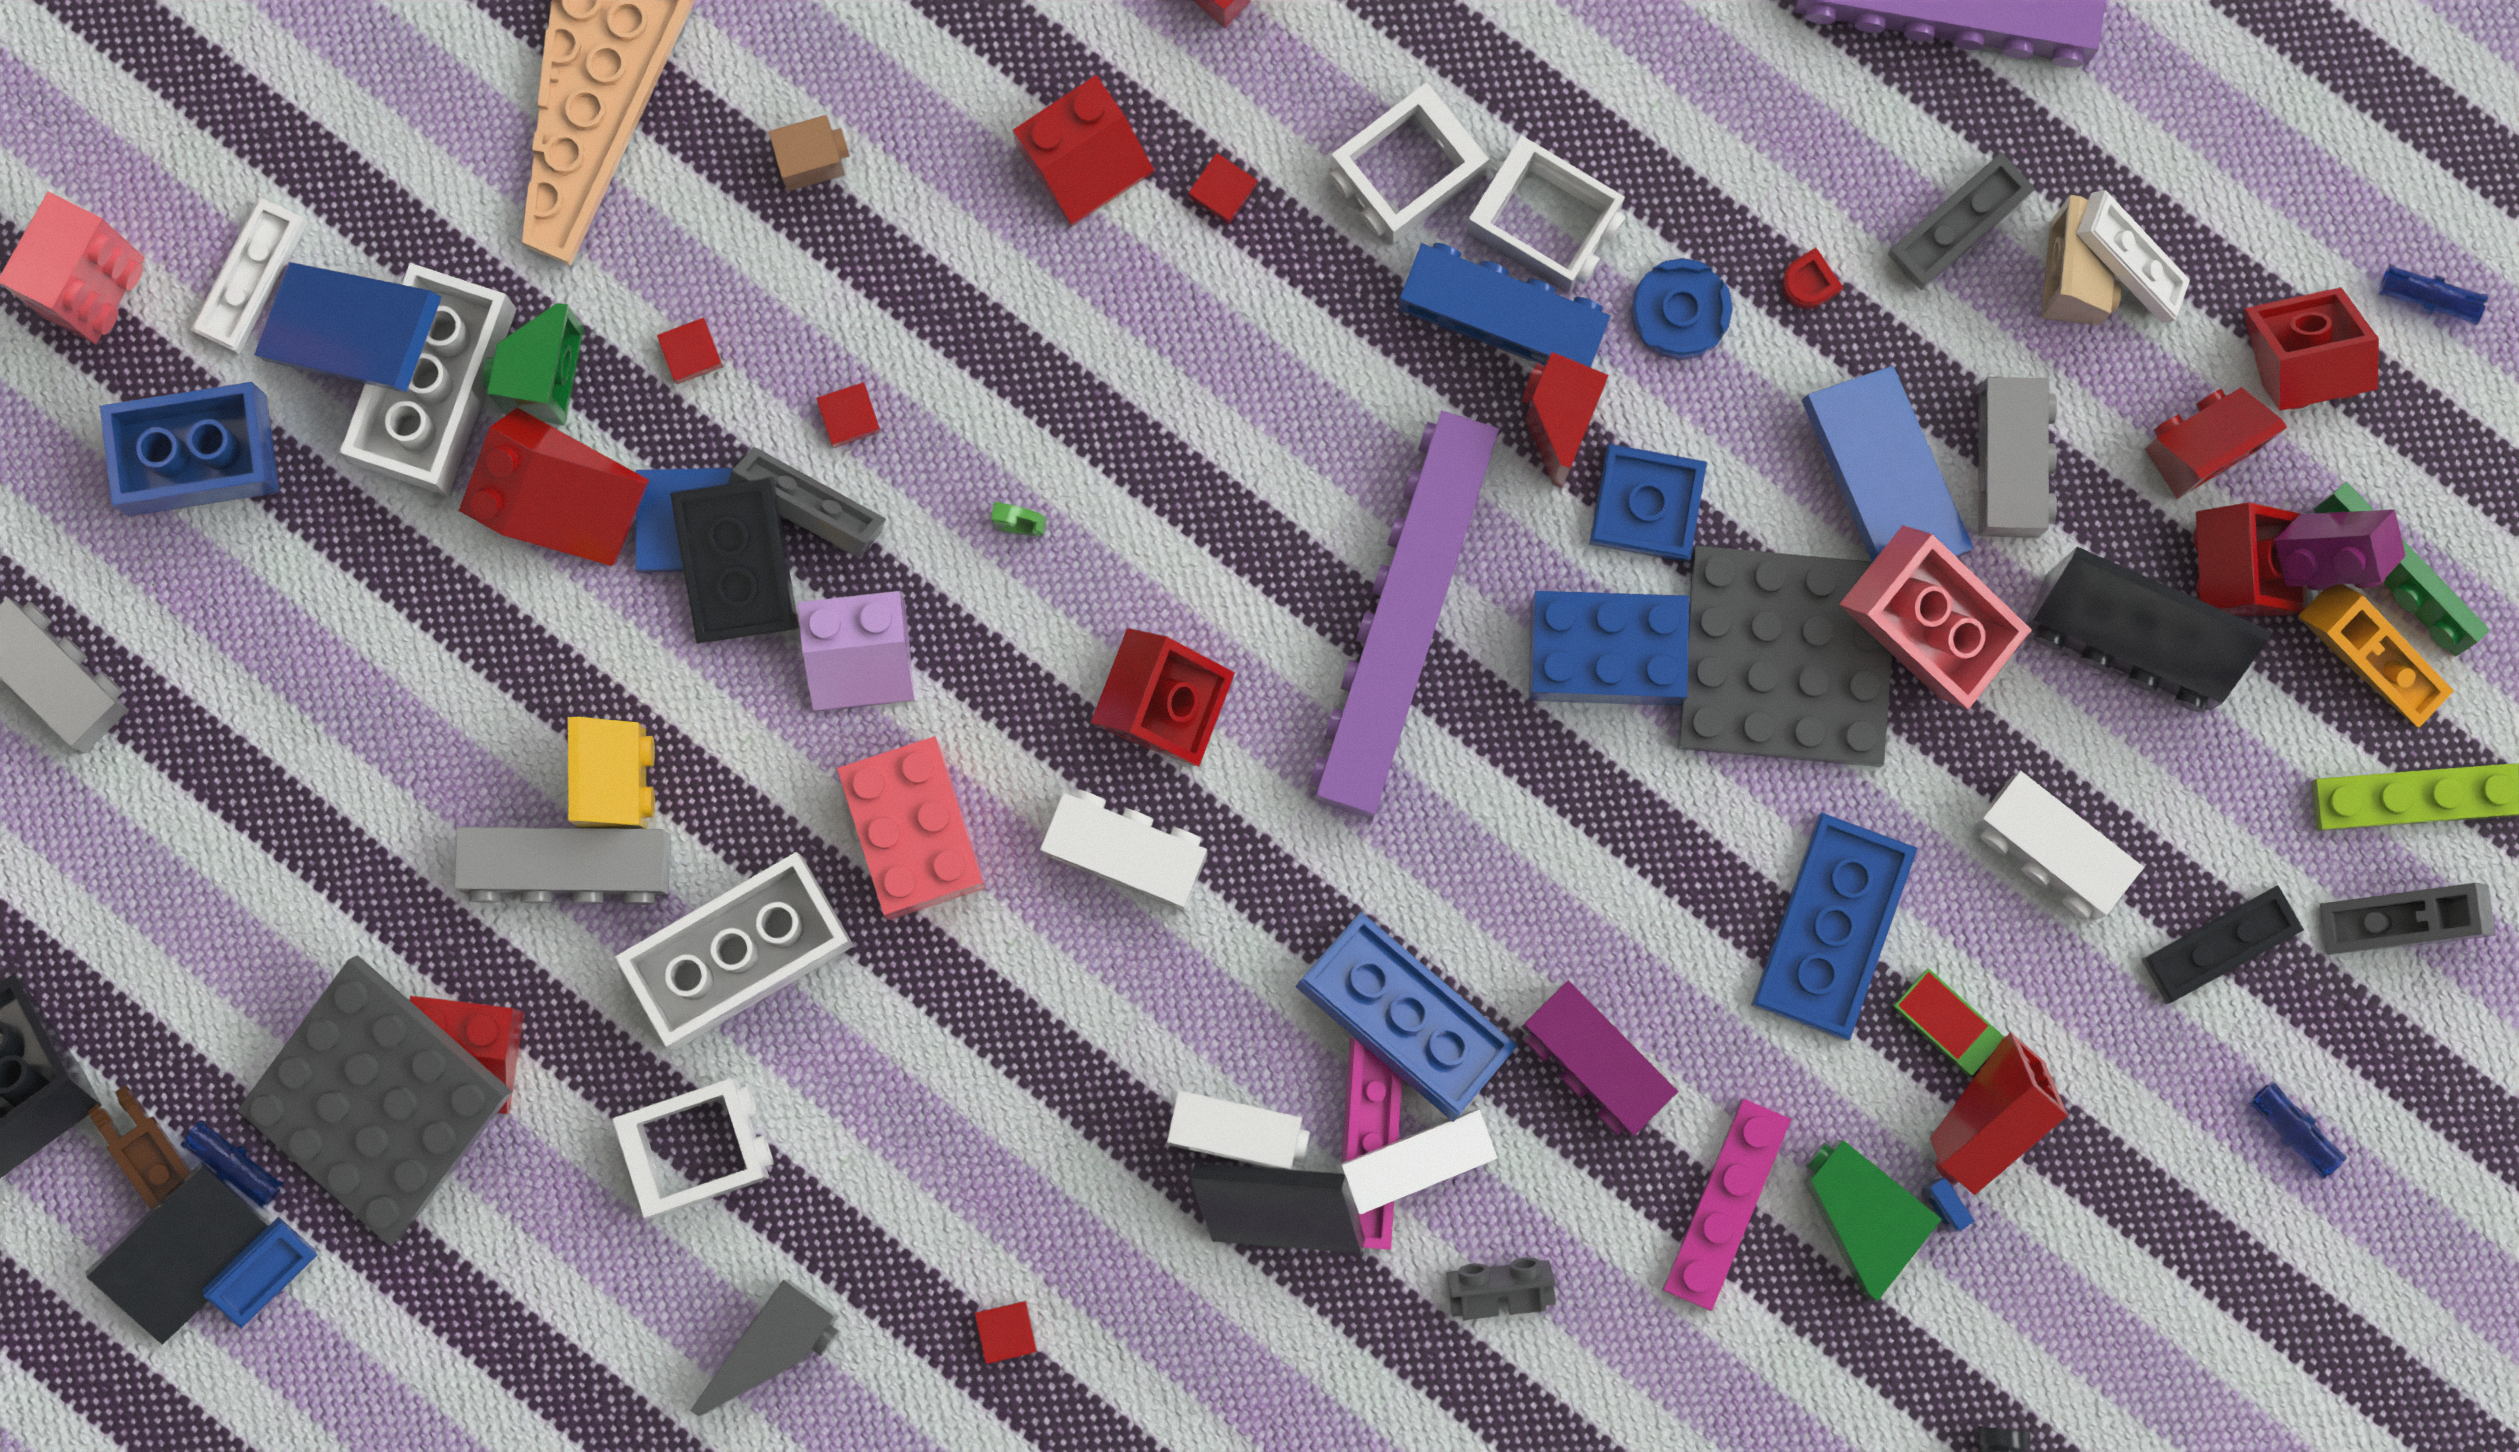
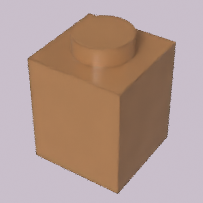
[769,114,850,191]

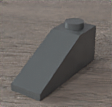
[2320,883,2496,955]
[690,1280,839,1416]

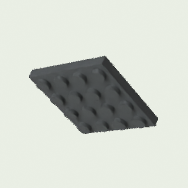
[1678,546,1892,767]
[237,955,513,1246]

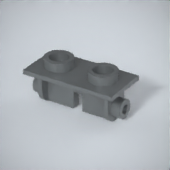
[1446,1257,1556,1321]

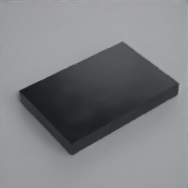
[670,477,799,644]
[86,1161,270,1345]
[1190,1163,1365,1253]

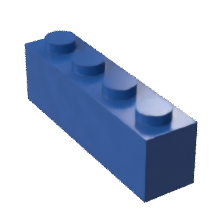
[1398,243,1611,367]

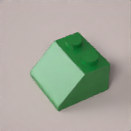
[482,303,584,425]

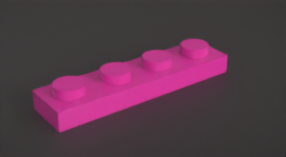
[1341,1037,1402,1250]
[1662,1098,1791,1311]

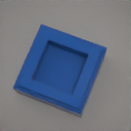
[1921,1177,1975,1232]

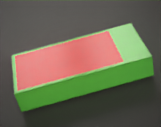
[1892,968,2004,1077]

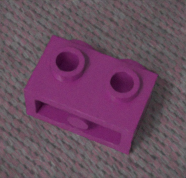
[2274,509,2406,590]

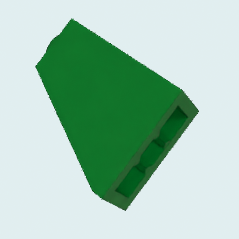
[1804,1140,1942,1301]

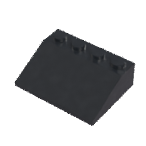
[2025,547,2271,713]
[0,973,102,1178]

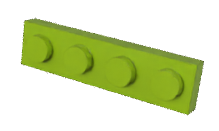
[2311,763,2519,832]

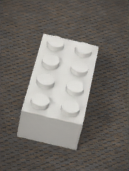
[340,263,517,496]
[615,852,854,1050]

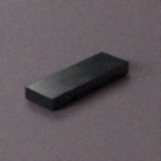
[2141,885,2304,1004]

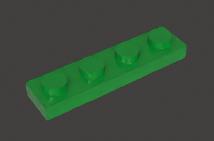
[2313,481,2490,657]

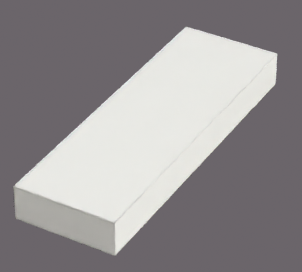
[2076,190,2190,323]
[190,197,308,355]
[1336,1110,1497,1215]

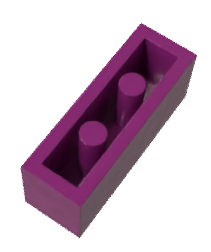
[1521,980,1679,1137]

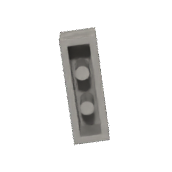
[1978,377,2057,538]
[0,597,129,753]

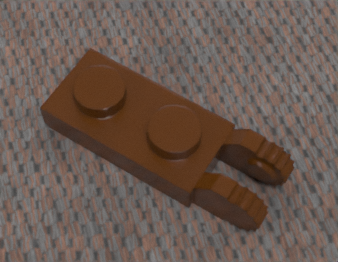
[88,1085,192,1210]

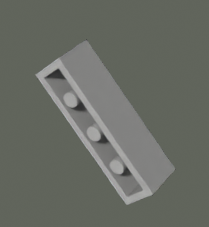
[454,827,671,905]

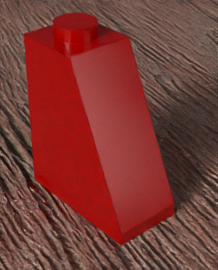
[1930,1032,2068,1195]

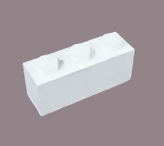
[1974,771,2144,920]
[1040,789,1208,911]

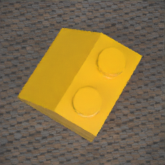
[568,717,655,829]

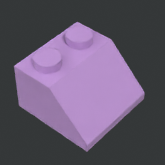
[797,591,915,712]

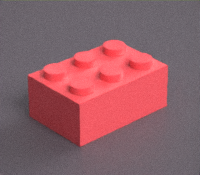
[0,191,145,344]
[1839,525,2032,709]
[837,736,987,920]

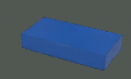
[202,1216,318,1329]

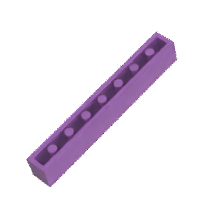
[1309,410,1500,820]

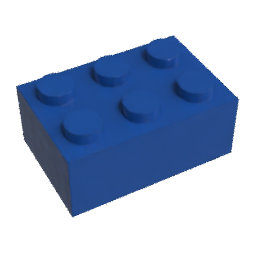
[99,382,280,516]
[1528,590,1689,706]

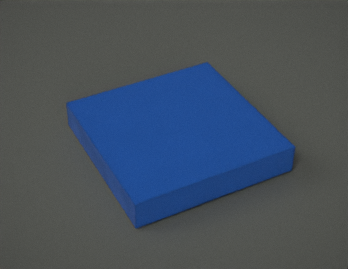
[1589,444,1707,563]
[636,468,734,573]

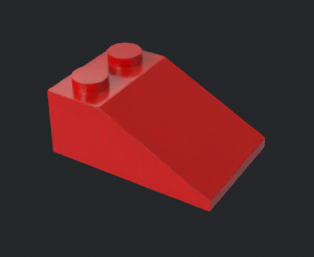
[458,407,649,566]

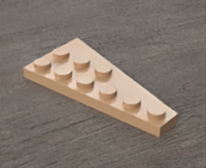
[522,0,695,266]

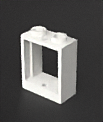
[1329,82,1489,244]
[1466,135,1626,293]
[612,1078,774,1219]
[1167,1090,1310,1170]

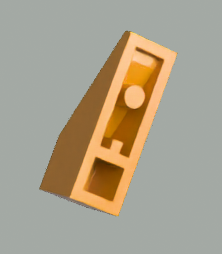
[2298,584,2454,728]

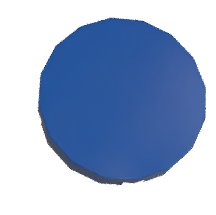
[1631,258,1733,360]

